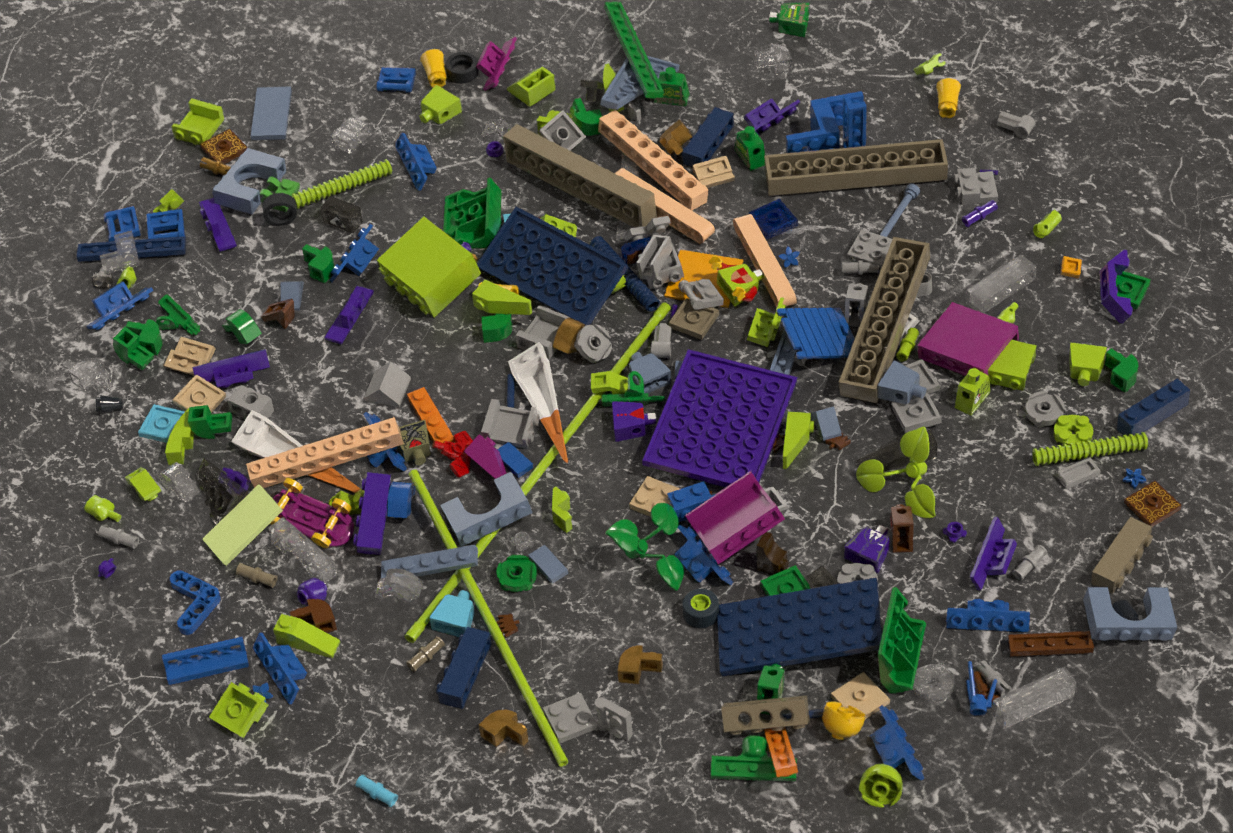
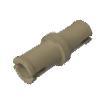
[236,563,277,588]
[406,636,445,672]

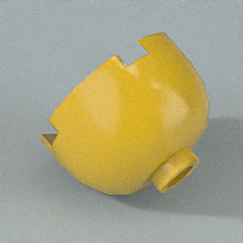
[822,702,866,740]

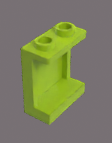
[171,99,224,145]
[988,340,1037,391]

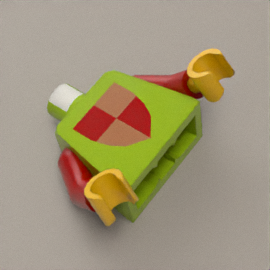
[709,255,764,306]

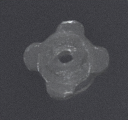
[511,532,534,552]

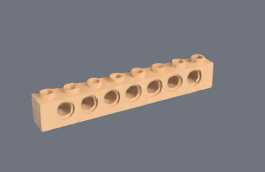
[598,110,708,211]
[246,417,404,488]

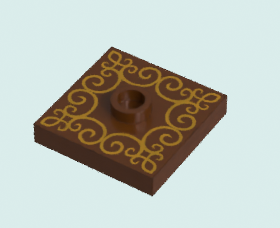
[200,129,248,164]
[1124,481,1182,527]

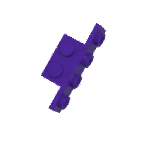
[743,98,800,133]
[199,198,237,252]
[324,286,374,345]
[192,349,270,388]
[970,516,1017,590]

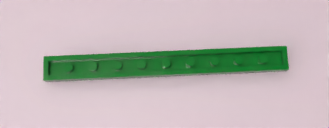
[604,2,664,99]

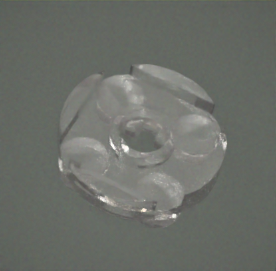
[913,663,955,703]

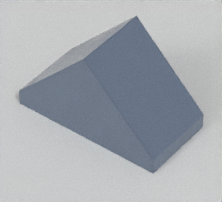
[281,281,304,311]
[811,407,842,441]

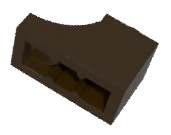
[756,532,789,575]

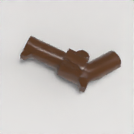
[973,671,1000,704]

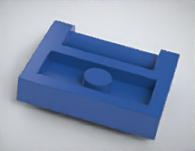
[377,67,416,93]
[104,206,141,242]
[146,209,186,239]

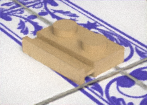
[692,156,735,188]

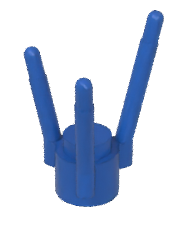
[966,661,997,716]

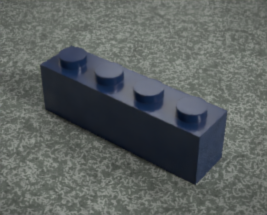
[681,107,734,167]
[1117,378,1190,436]
[436,627,492,709]

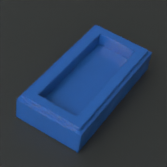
[497,442,533,478]

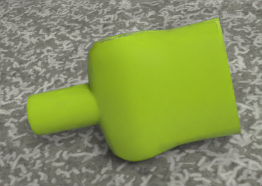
[116,266,136,289]
[997,302,1018,323]
[84,495,121,522]

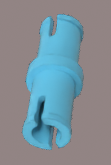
[355,775,398,807]

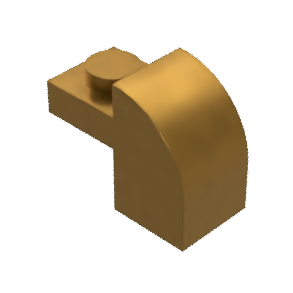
[659,119,692,155]
[552,317,585,354]
[618,645,663,684]
[479,710,528,747]

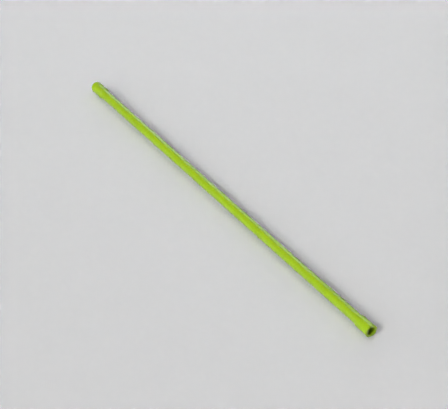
[405,302,671,643]

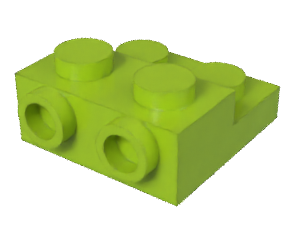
[209,682,269,738]

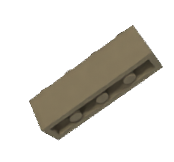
[1091,517,1153,594]

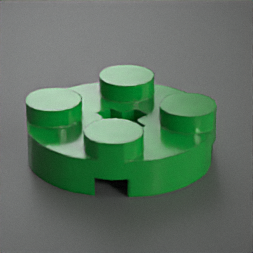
[496,555,537,592]

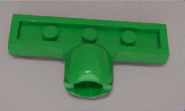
[711,736,797,782]

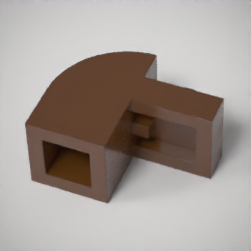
[290,599,337,633]

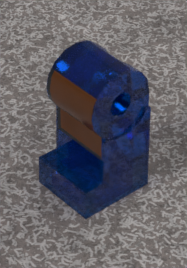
[621,237,651,265]

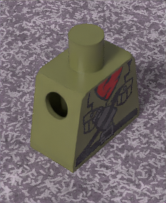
[397,420,431,465]

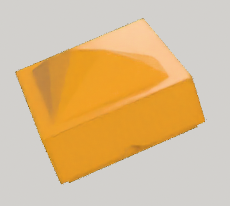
[1060,256,1082,279]

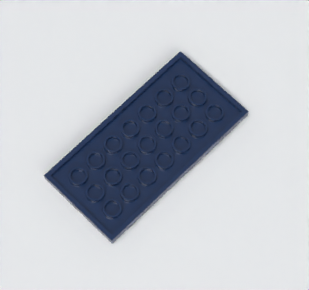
[477,207,628,326]
[718,577,883,676]

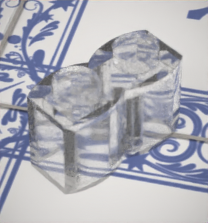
[331,117,370,153]

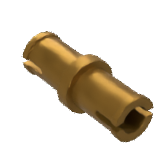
[200,157,231,175]

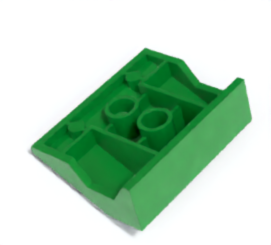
[443,177,502,249]
[878,587,926,694]

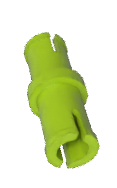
[896,328,919,362]

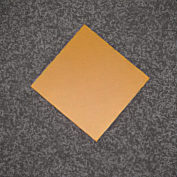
[664,250,744,308]

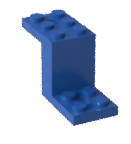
[786,91,864,153]

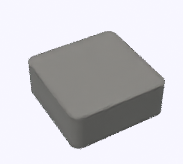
[628,103,641,122]

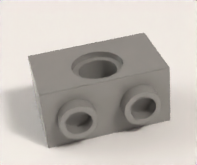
[228,385,274,419]

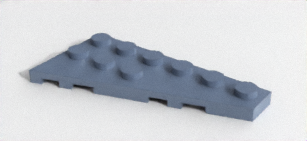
[600,56,680,110]

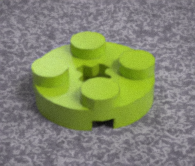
[1054,415,1093,445]

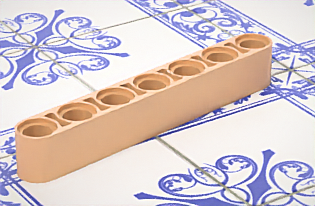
[614,168,715,244]
[733,214,797,307]

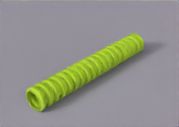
[292,159,392,209]
[1032,432,1148,466]

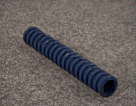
[589,236,660,312]

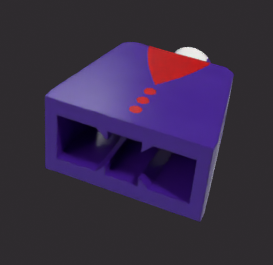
[612,401,656,442]

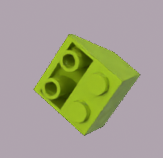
[507,66,555,107]

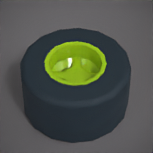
[683,589,719,628]

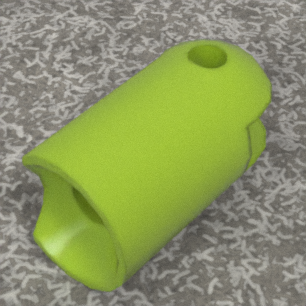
[1033,209,1062,238]

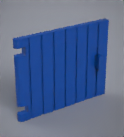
[777,308,855,359]

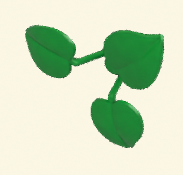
[605,503,684,591]

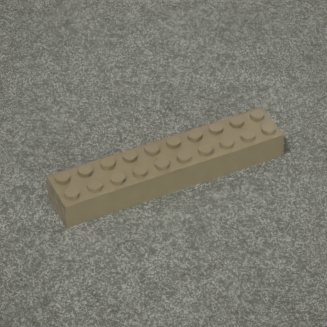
[503,124,657,228]
[765,139,948,196]
[839,237,930,403]

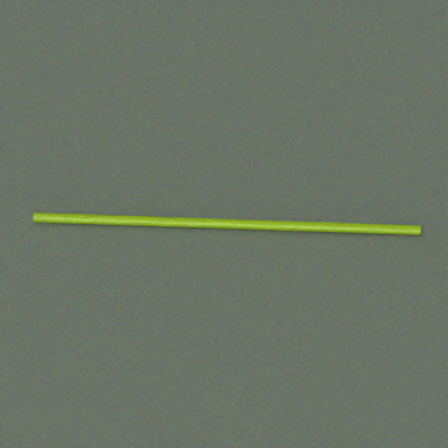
[409,469,569,767]

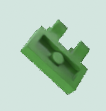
[260,177,300,212]

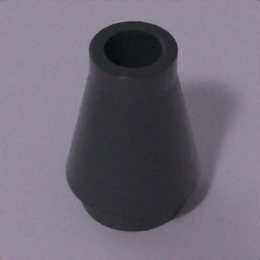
[95,395,123,414]

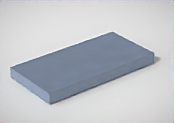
[251,87,292,140]

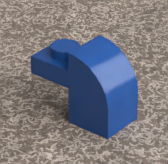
[387,482,415,518]

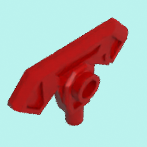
[432,431,473,478]

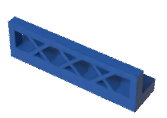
[843,94,867,148]
[162,637,249,685]

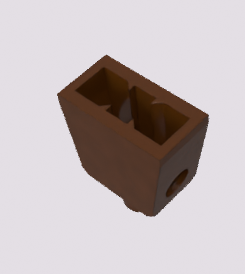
[891,504,914,553]

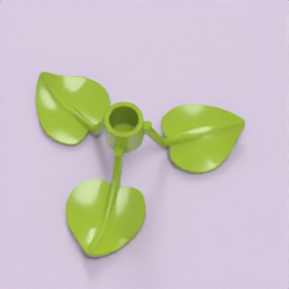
[856,427,936,518]

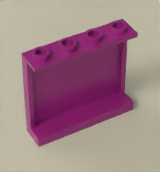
[917,302,1019,376]
[685,471,785,564]

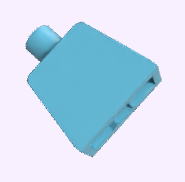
[430,590,474,637]

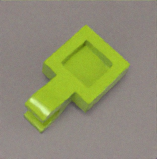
[914,53,946,75]
[153,189,184,213]

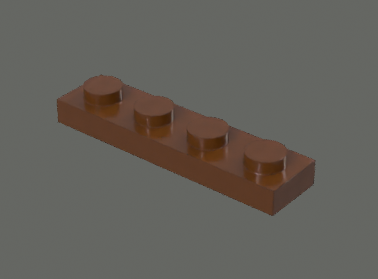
[1008,631,1094,656]

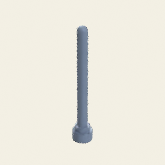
[880,184,920,237]

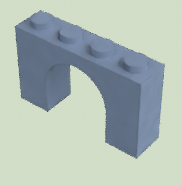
[212,148,286,214]
[440,472,532,547]
[1083,587,1177,641]

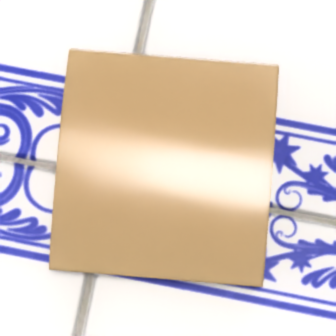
[164,337,216,376]

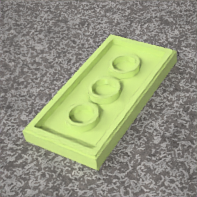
[203,484,283,566]

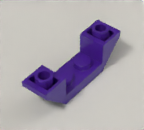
[1100,250,1133,324]

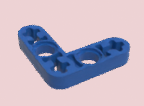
[170,571,221,635]

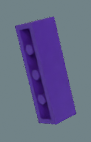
[353,472,391,555]

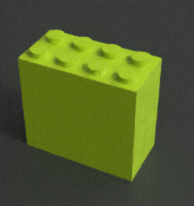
[377,217,481,318]

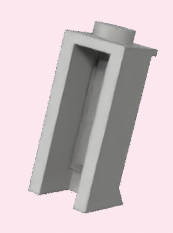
[637,235,673,281]

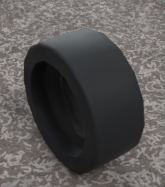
[445,52,479,83]
[263,193,297,226]

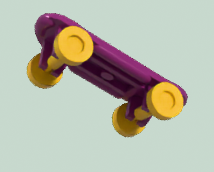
[270,478,354,548]

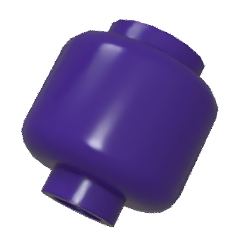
[297,578,327,606]

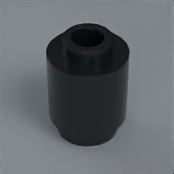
[1112,600,1139,621]

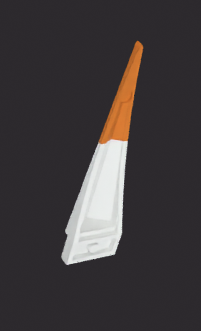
[508,342,568,463]
[231,410,360,493]

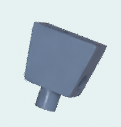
[629,352,671,393]
[877,361,927,404]

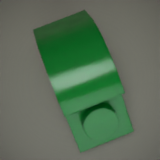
[570,98,603,135]
[302,244,335,283]
[222,309,262,344]
[481,313,513,343]
[125,319,163,356]
[113,327,154,370]
[1105,348,1138,393]
[188,405,232,439]

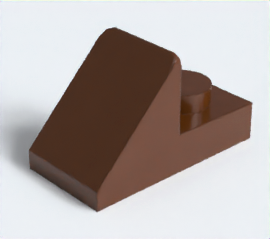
[260,298,295,329]

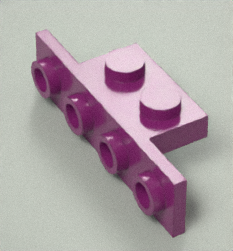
[476,37,517,91]

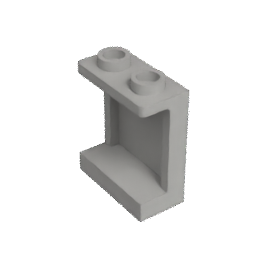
[516,306,568,360]
[481,399,540,449]

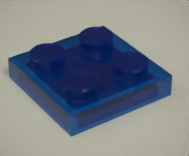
[749,199,798,240]

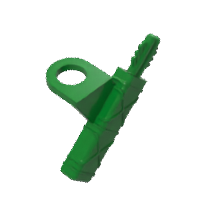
[156,294,200,335]
[601,371,666,407]

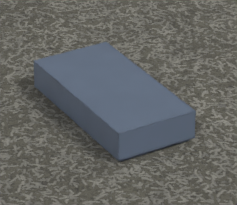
[529,545,568,584]

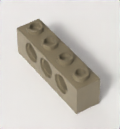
[721,696,810,735]

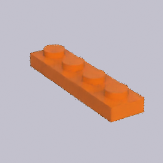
[407,387,455,450]
[764,727,798,777]

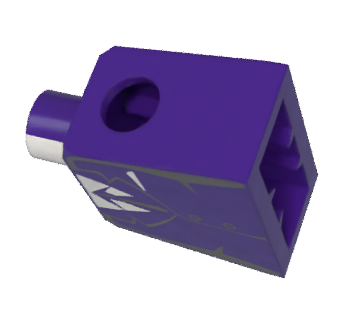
[844,525,889,574]

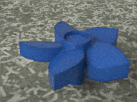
[778,246,800,268]
[1122,468,1147,489]
[253,683,274,703]

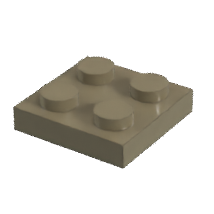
[669,298,719,340]

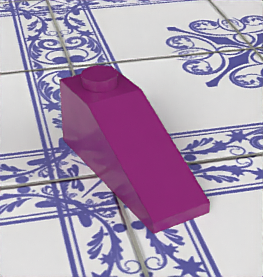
[464,434,507,479]

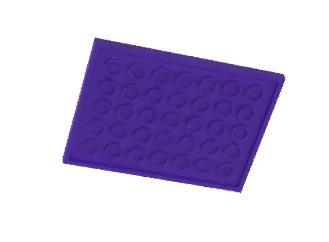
[642,349,797,487]

